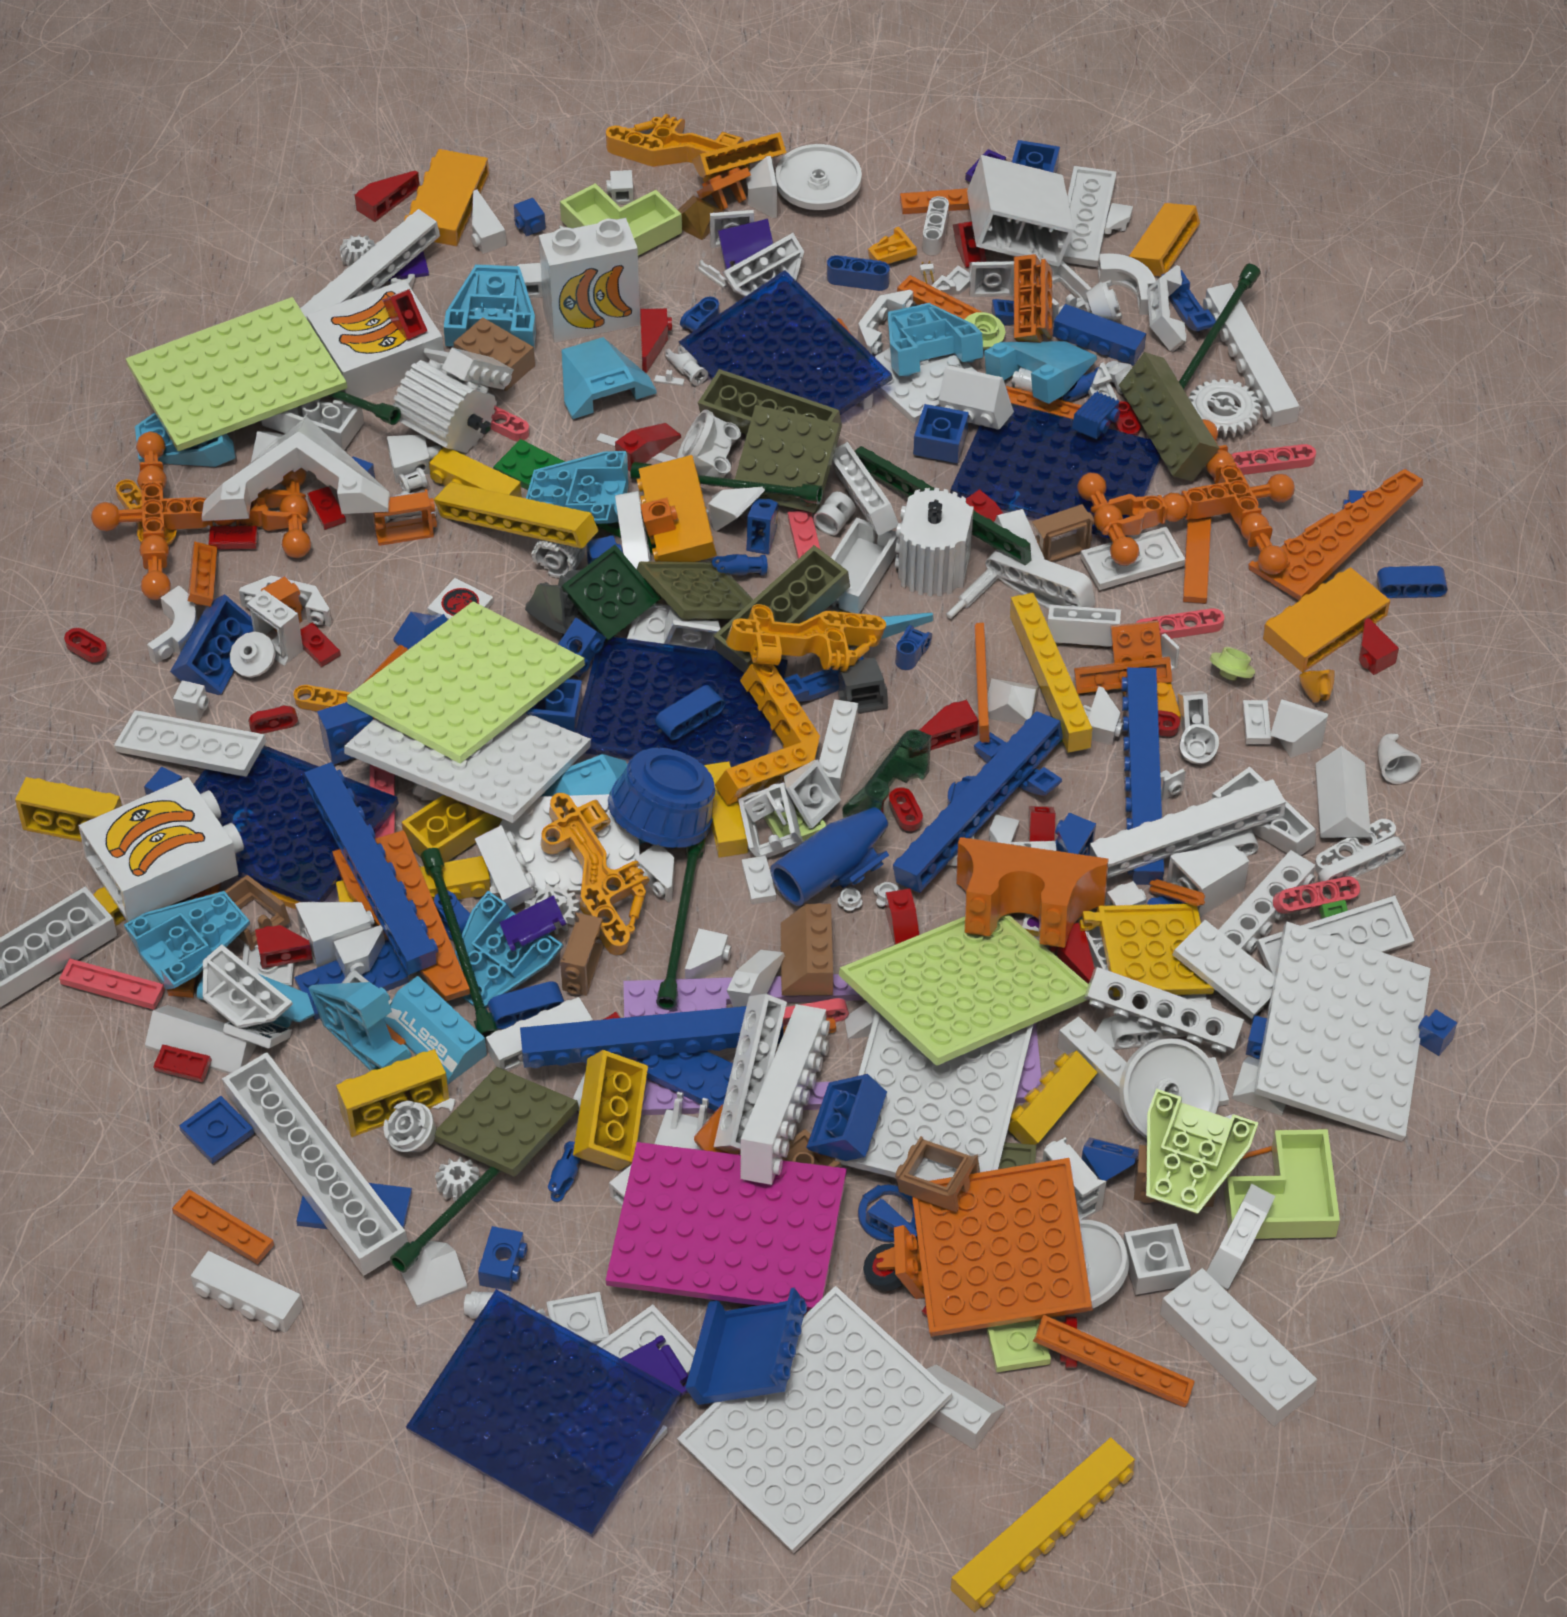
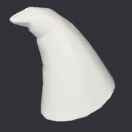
[1378,734,1421,784]

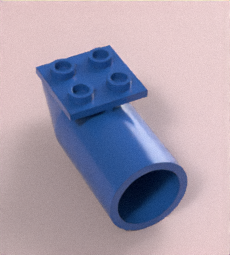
[770,807,889,906]

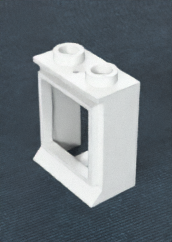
[1049,261,1091,321]
[247,590,303,666]
[738,782,803,858]
[1042,1137,1106,1220]

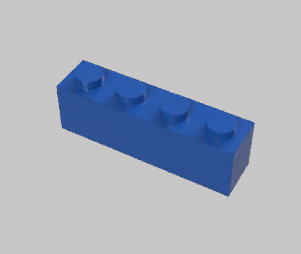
[1053,304,1146,366]

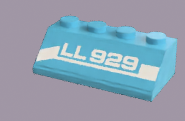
[384,976,487,1085]

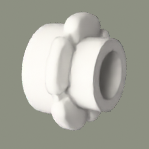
[838,887,863,911]

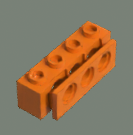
[1014,254,1052,343]

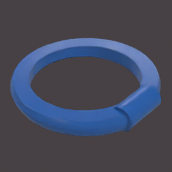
[858,1185,916,1242]

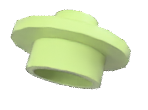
[965,312,1006,349]
[1210,647,1255,680]

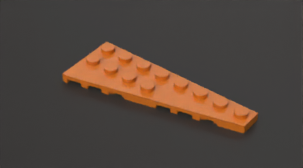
[1248,469,1423,601]

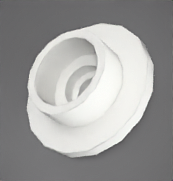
[230,632,276,678]

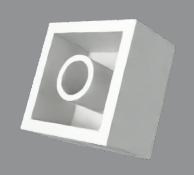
[1123,1223,1191,1295]

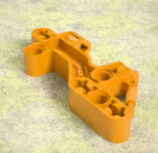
[606,114,750,183]
[726,604,886,672]
[540,793,650,955]

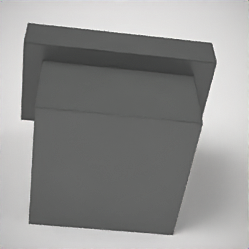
[838,657,888,713]

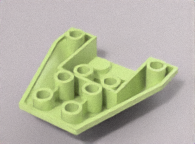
[1146,1089,1258,1214]

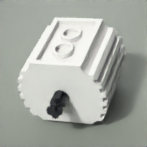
[393,359,497,453]
[895,488,974,596]

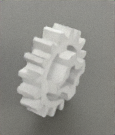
[525,883,579,934]

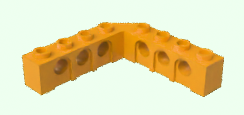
[715,663,820,805]

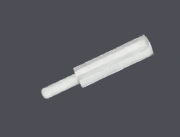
[946,569,998,619]

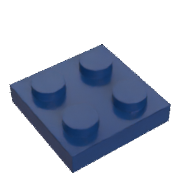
[179,1096,254,1164]

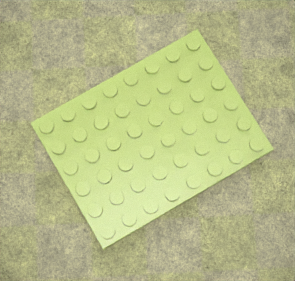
[126,297,347,452]
[347,601,585,764]
[839,914,1089,1066]

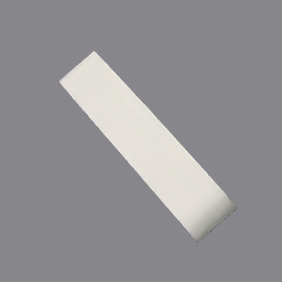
[615,491,656,592]
[985,549,1095,610]

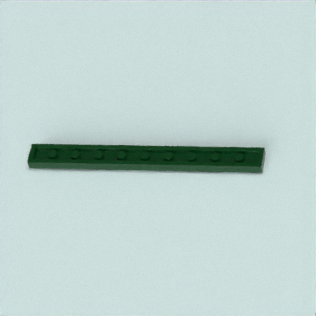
[855,446,1032,565]

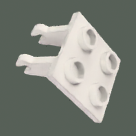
[654,1092,709,1150]

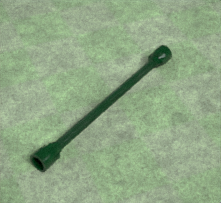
[1179,263,1261,390]
[328,391,401,425]
[630,462,823,504]
[656,837,706,1009]
[421,848,498,1040]
[390,1167,501,1273]

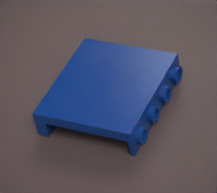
[685,1287,807,1405]

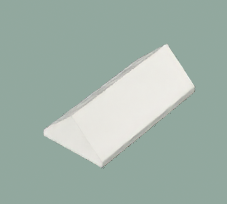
[1315,746,1371,838]
[145,1005,257,1074]

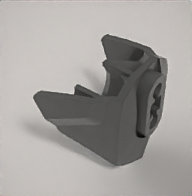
[525,569,592,634]

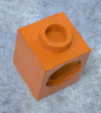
[640,497,678,536]

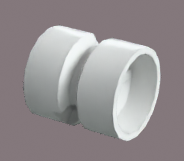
[814,492,856,536]

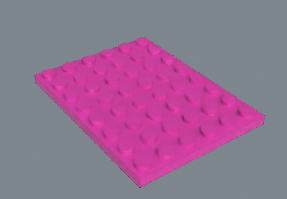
[605,1142,847,1312]

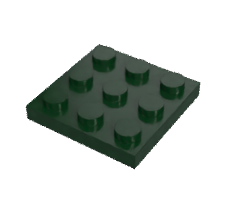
[561,544,661,643]

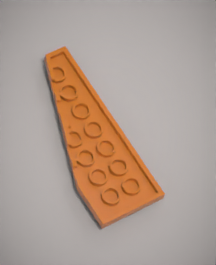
[332,830,470,1001]

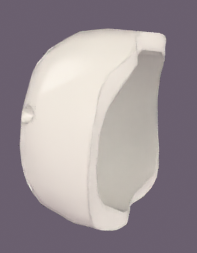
[1179,724,1219,764]

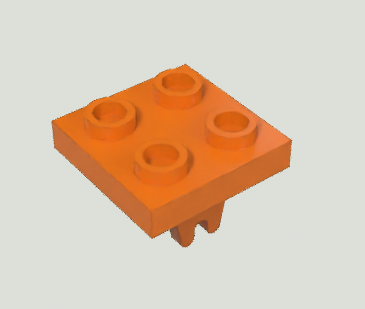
[697,167,751,210]
[1110,620,1162,663]

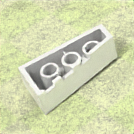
[261,399,364,450]
[1212,767,1316,856]

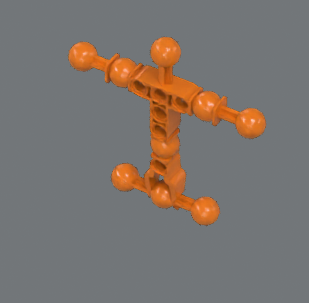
[1077,419,1295,575]
[91,431,311,601]

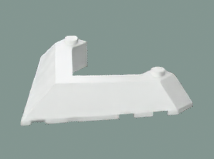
[202,416,390,521]

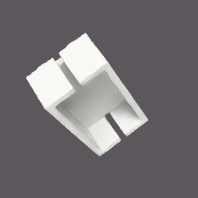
[831,517,899,614]

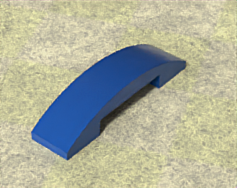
[1161,270,1216,331]
[783,657,864,701]
[974,732,1062,795]

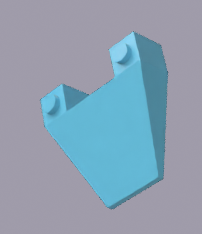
[444,264,536,348]
[888,303,983,376]
[984,341,1097,404]
[135,412,235,467]
[308,982,412,1071]

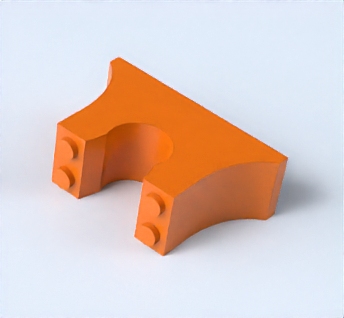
[956,837,1109,948]

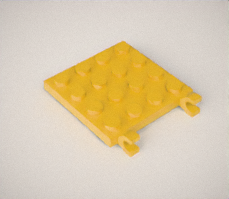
[1079,904,1215,997]

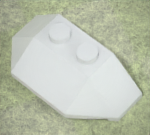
[722,233,804,303]
[203,944,293,1029]

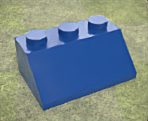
[806,1074,887,1161]

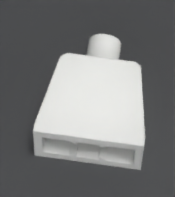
[387,435,441,483]

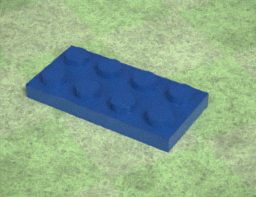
[294,940,409,1020]
[636,1051,733,1111]

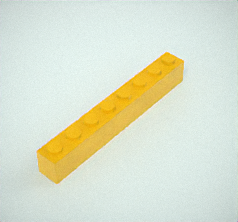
[434,482,598,549]
[1010,592,1092,753]
[950,1437,1135,1613]

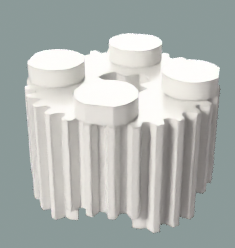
[531,539,586,579]

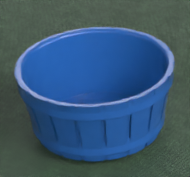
[608,748,715,848]

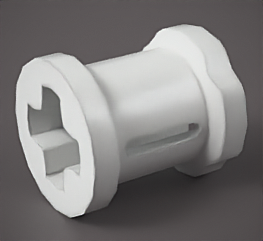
[398,468,428,493]

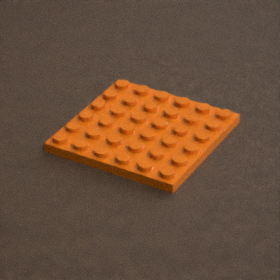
[912,1158,1093,1337]

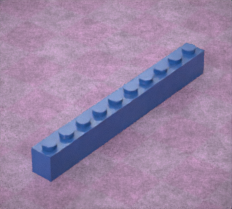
[1121,667,1164,885]
[893,711,1063,893]
[304,762,438,975]
[520,1006,783,1068]

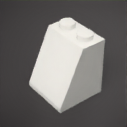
[1167,844,1249,917]
[295,902,375,968]

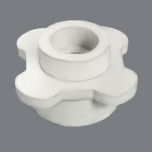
[874,882,898,907]

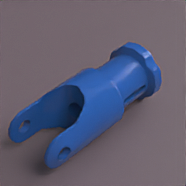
[1063,367,1099,402]
[712,554,768,576]
[548,1141,581,1202]

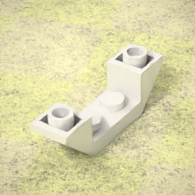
[1147,265,1186,352]
[858,290,915,359]
[239,575,331,627]
[1206,1184,1275,1290]

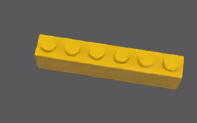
[336,856,491,902]

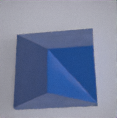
[393,612,447,650]
[1081,1137,1138,1181]

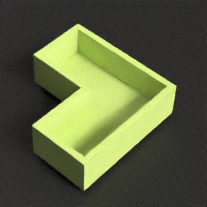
[560,183,682,255]
[1224,1129,1340,1239]

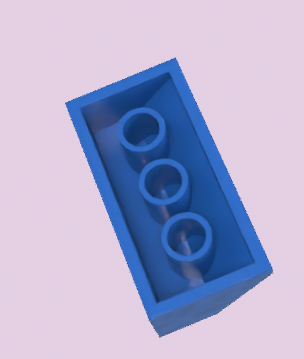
[170,594,254,695]

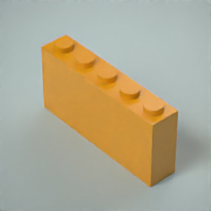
[404,149,489,246]
[636,455,717,562]
[1263,567,1390,673]

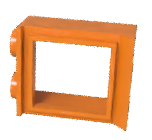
[373,489,437,546]

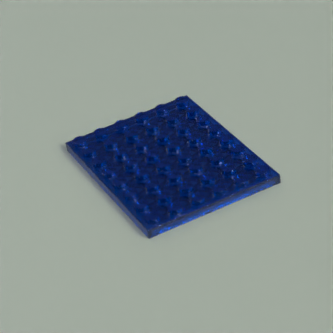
[679,270,893,415]
[950,403,1162,538]
[575,637,788,767]
[193,745,399,902]
[406,1289,682,1537]

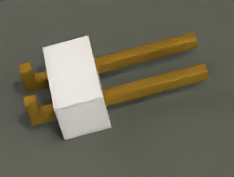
[920,261,934,283]

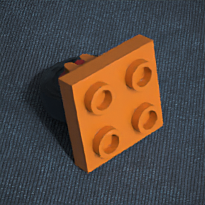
[863,1225,925,1299]

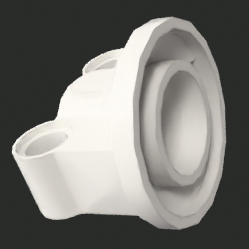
[677,410,741,478]

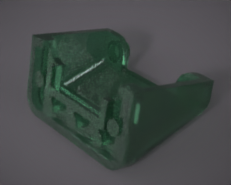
[842,729,931,838]

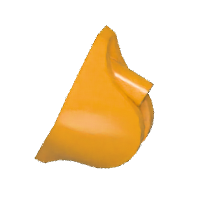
[1299,669,1335,703]

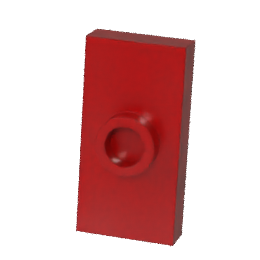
[307,486,346,530]
[209,526,258,549]
[300,622,341,667]
[153,1044,212,1083]

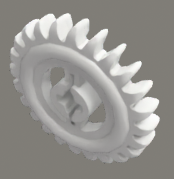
[1188,379,1261,439]

